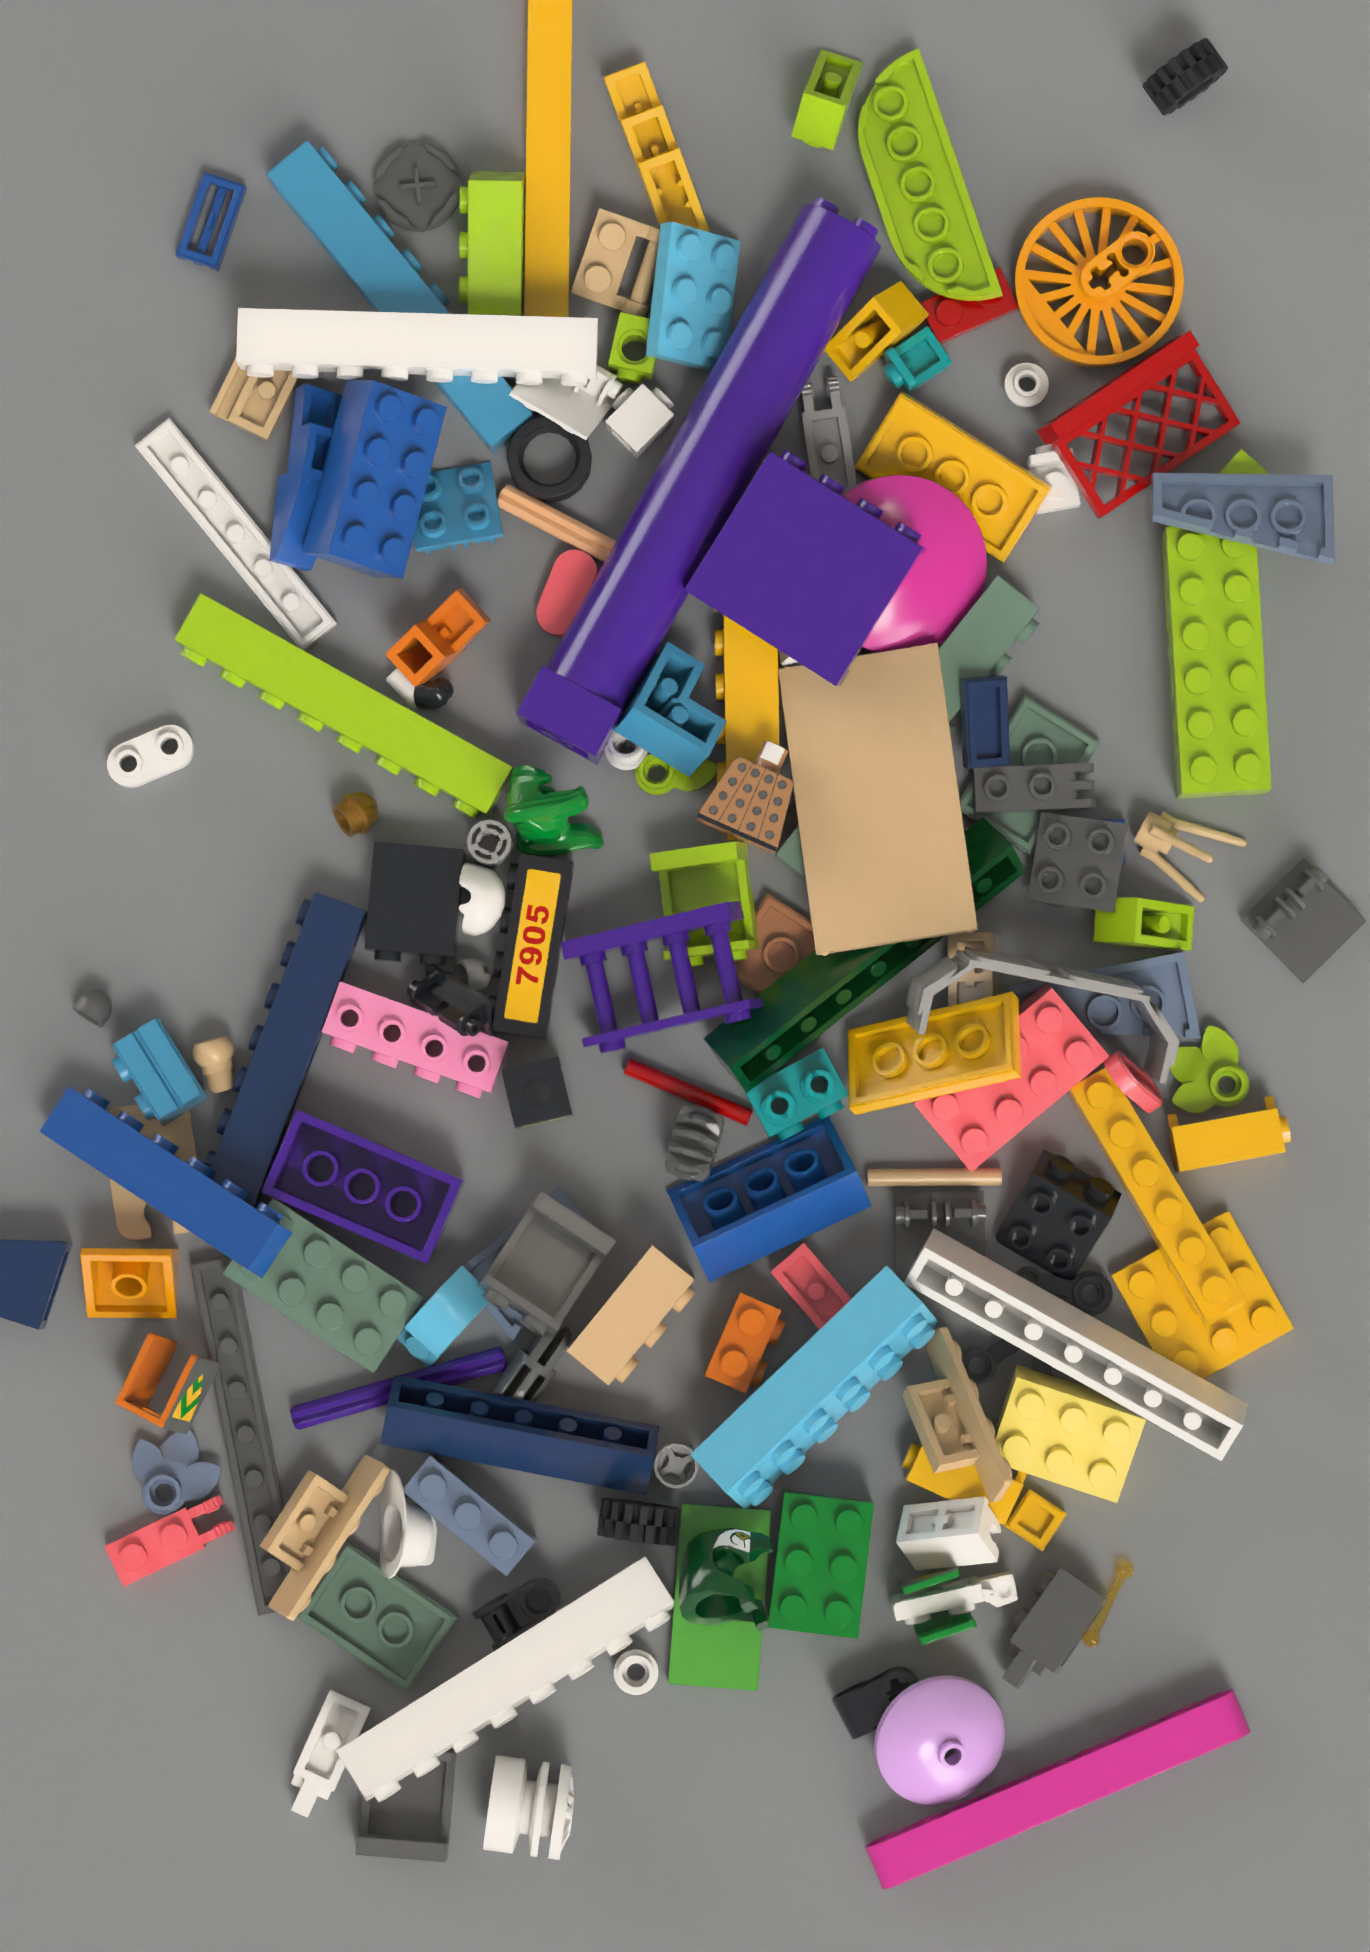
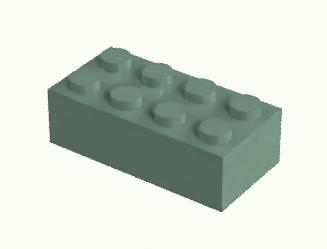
[223,1198,424,1374]

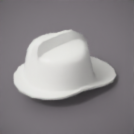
[379,1469,437,1579]

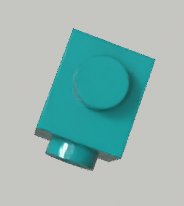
[882,326,953,395]

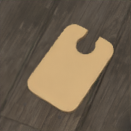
[109,1104,198,1240]

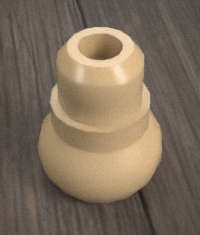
[192,1036,235,1093]

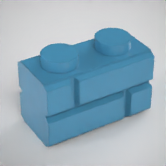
[111,1018,208,1126]

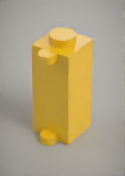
[1166,1095,1291,1172]
[901,1442,1027,1525]

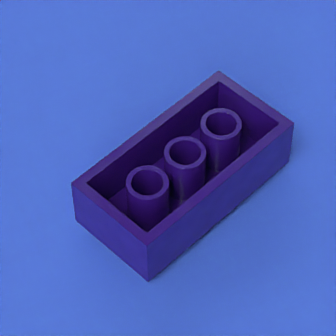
[261,1110,465,1263]

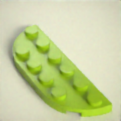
[858,48,1003,301]

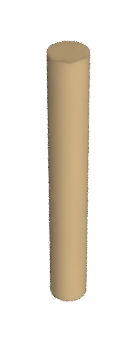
[867,1168,1002,1187]

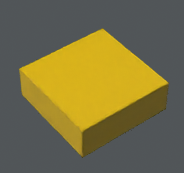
[1004,1488,1067,1551]

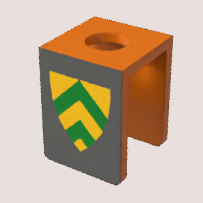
[115,1332,220,1435]

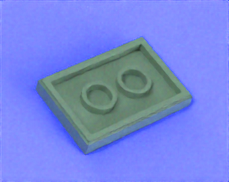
[960,695,1100,856]
[297,1541,459,1693]

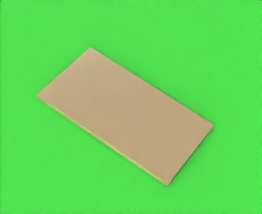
[778,643,978,956]

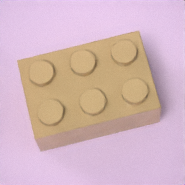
[567,1245,696,1386]

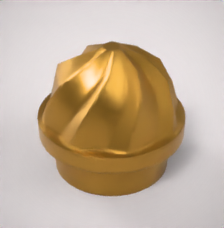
[332,792,378,837]

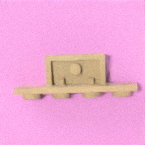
[902,1326,1012,1503]
[260,1455,390,1621]

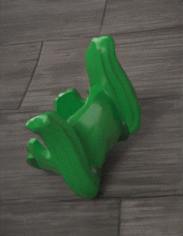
[503,765,604,857]

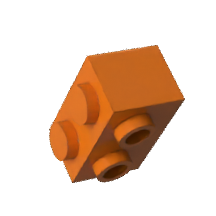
[704,1292,786,1393]

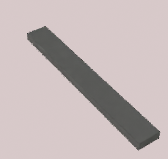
[189,1256,291,1616]

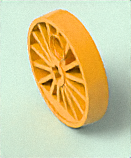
[1015,197,1184,368]

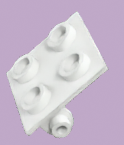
[509,366,623,440]

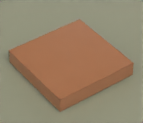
[734,893,815,994]

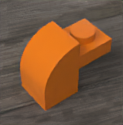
[385,588,492,687]

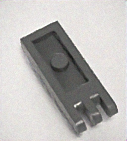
[973,763,1096,814]

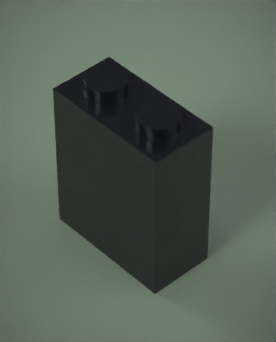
[364,842,465,966]

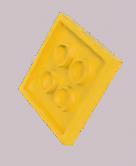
[1110,1211,1294,1379]

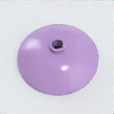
[874,1675,1005,1805]

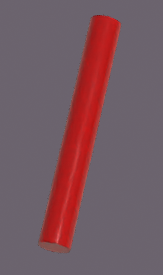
[624,1058,753,1126]

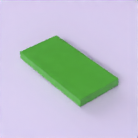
[668,1503,771,1691]

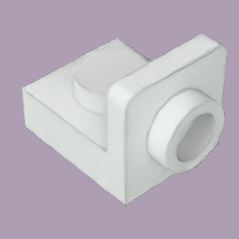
[1026,444,1081,515]

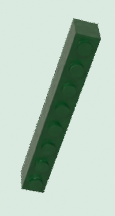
[703,817,1027,1093]

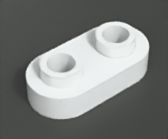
[107,725,194,788]

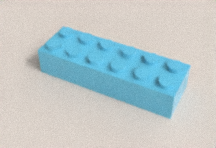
[690,1265,939,1510]

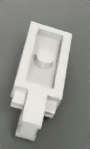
[889,1571,1018,1625]
[291,1689,372,1818]

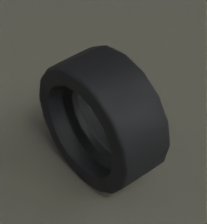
[507,416,592,503]

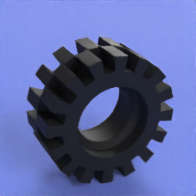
[1142,38,1228,116]
[597,1498,682,1546]

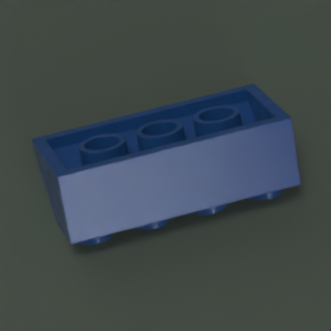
[666,1116,871,1282]

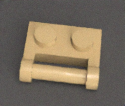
[571,208,660,318]

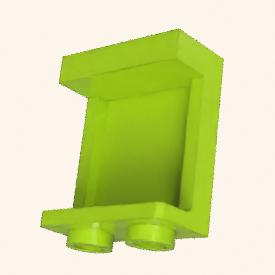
[649,841,759,967]

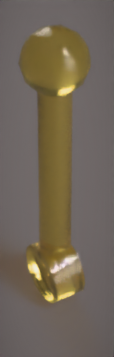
[1083,1561,1134,1648]

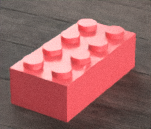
[913,982,1110,1172]

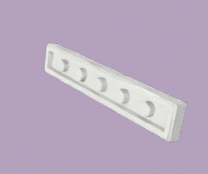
[135,418,337,651]

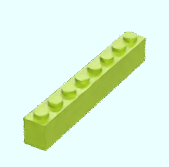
[174,593,513,819]

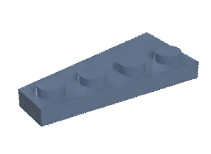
[1151,473,1335,565]
[1007,950,1201,1039]

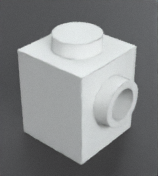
[605,383,674,459]

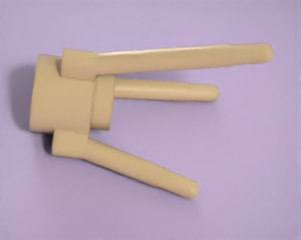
[1133,811,1247,902]

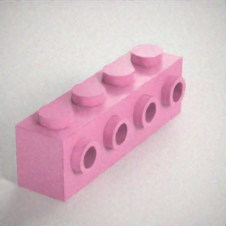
[322,982,510,1099]

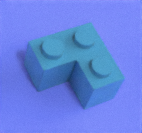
[614,641,726,777]

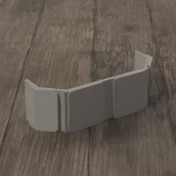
[906,947,1180,1084]

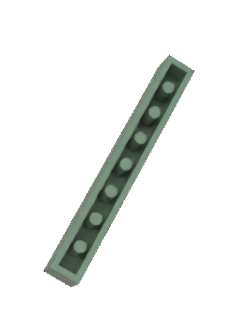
[775,575,1040,882]

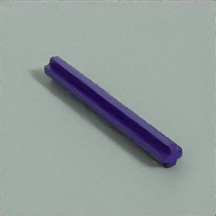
[290,1347,508,1430]

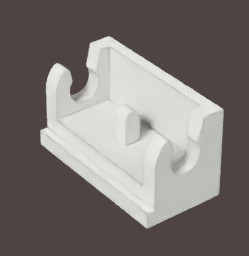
[896,1496,1001,1571]

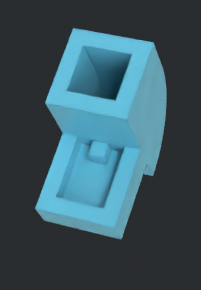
[397,1265,489,1367]

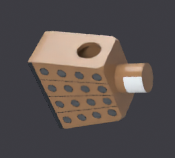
[697,740,794,855]

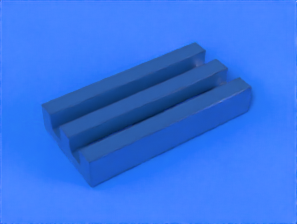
[175,172,247,272]

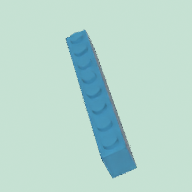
[266,140,533,454]

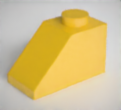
[824,281,929,382]

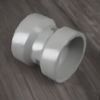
[467,819,513,867]
[654,1441,699,1488]

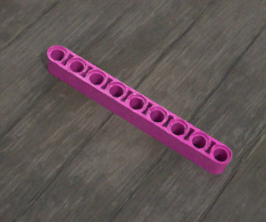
[865,1689,1251,1889]

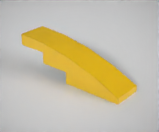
[603,61,710,232]

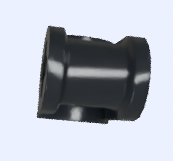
[472,1577,561,1651]
[831,1666,919,1739]

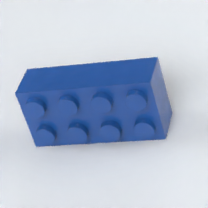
[302,380,447,579]

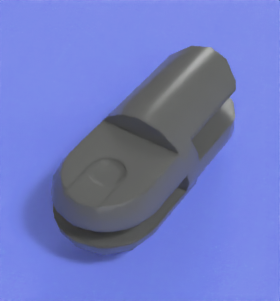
[490,1326,572,1402]

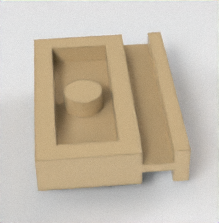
[210,358,300,442]

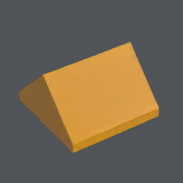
[80,1248,178,1319]

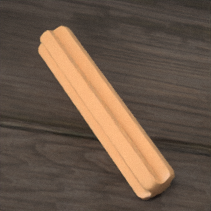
[497,485,615,562]

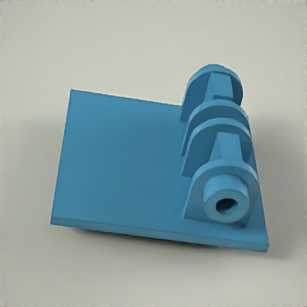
[413,462,504,555]

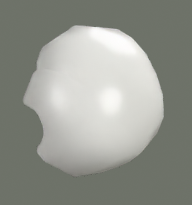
[459,862,505,936]

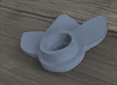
[132,1429,222,1515]

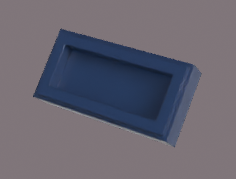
[960,675,1010,769]

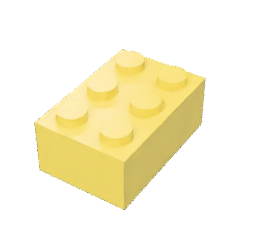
[995,1365,1146,1503]

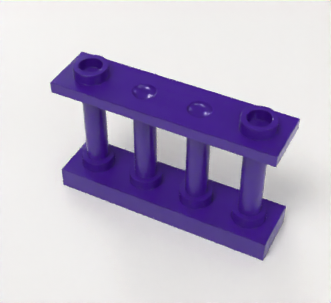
[560,901,764,1053]

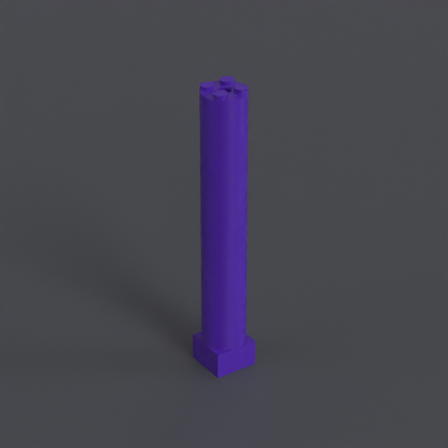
[515,197,881,764]

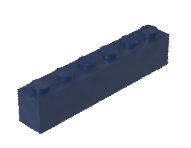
[381,1375,659,1495]

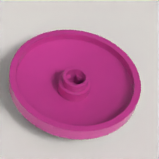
[842,475,987,652]

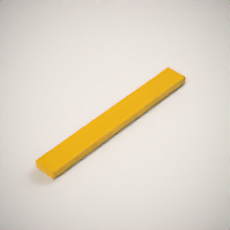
[524,0,573,317]

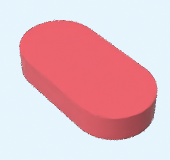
[536,550,597,637]
[1104,1051,1163,1114]

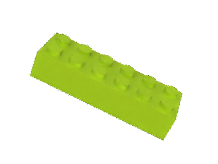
[1161,526,1272,799]

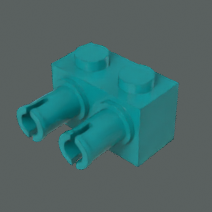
[744,1048,848,1142]

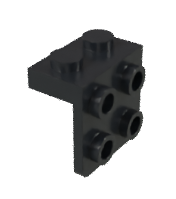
[996,1149,1122,1280]

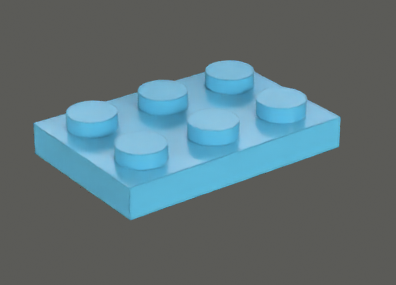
[646,222,741,372]

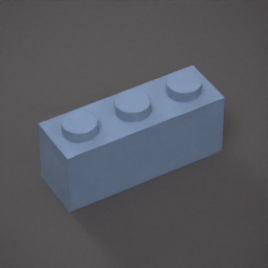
[403,1454,537,1577]

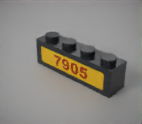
[488,853,574,1040]

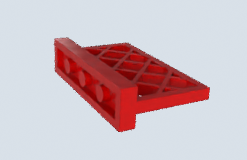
[1036,330,1240,519]

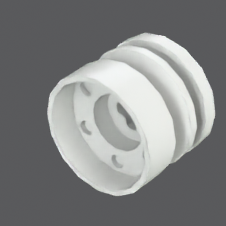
[483,1755,576,1860]

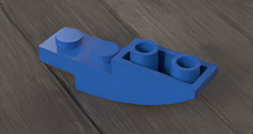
[269,384,342,571]

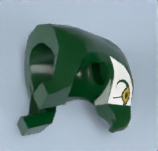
[679,1528,773,1632]

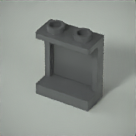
[478,1191,616,1336]
[355,1748,457,1862]

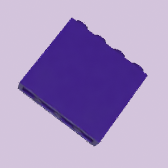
[684,450,926,686]

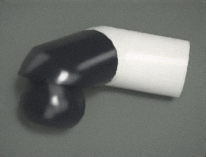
[386,668,454,709]

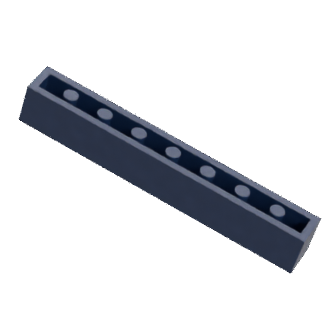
[203,892,368,1208]

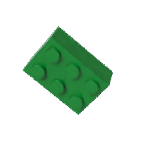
[768,1489,874,1639]

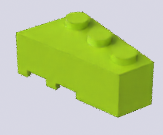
[459,171,525,316]

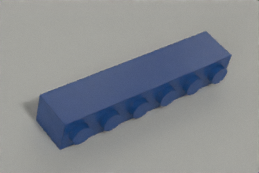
[39,1087,292,1278]

